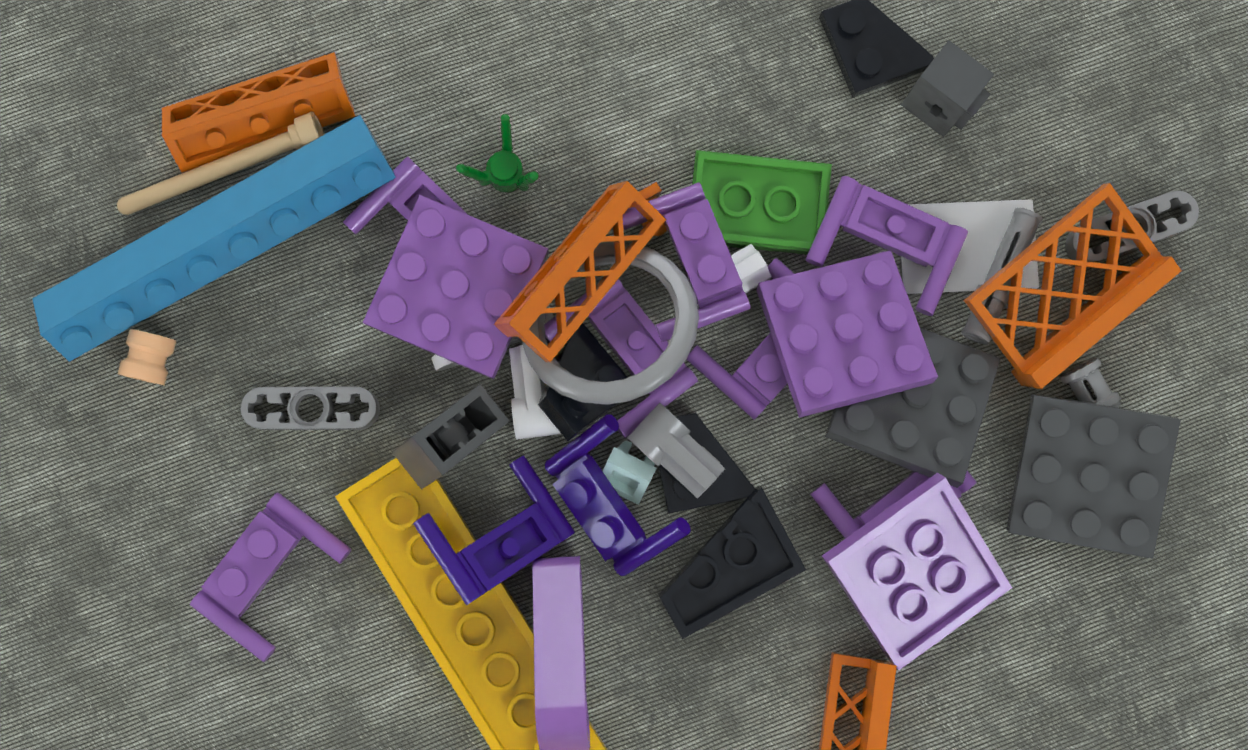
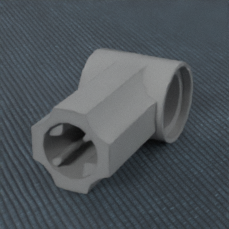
[627,403,725,499]

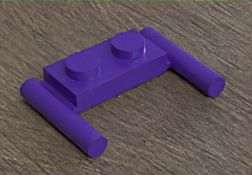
[545,414,691,576]
[413,455,576,606]

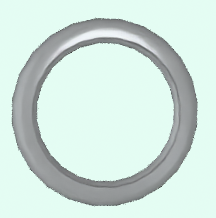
[523,242,699,405]

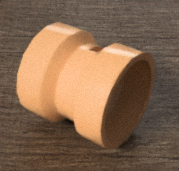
[117,329,176,386]

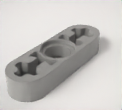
[1065,191,1199,263]
[240,386,380,430]

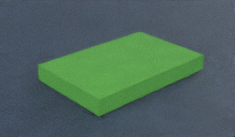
[692,150,832,255]

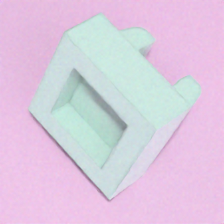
[603,441,657,505]

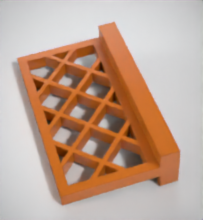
[964,183,1182,389]

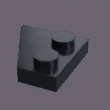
[819,0,934,98]
[538,323,628,441]
[658,413,755,514]

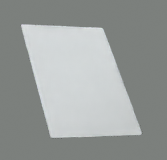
[901,199,1039,294]

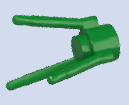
[456,114,539,193]

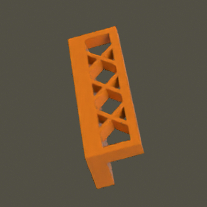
[162,52,355,173]
[493,181,666,362]
[819,652,897,750]

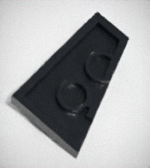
[658,486,806,639]

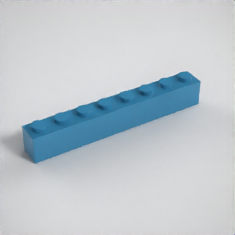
[32,115,396,362]

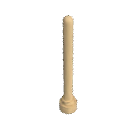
[117,112,325,215]

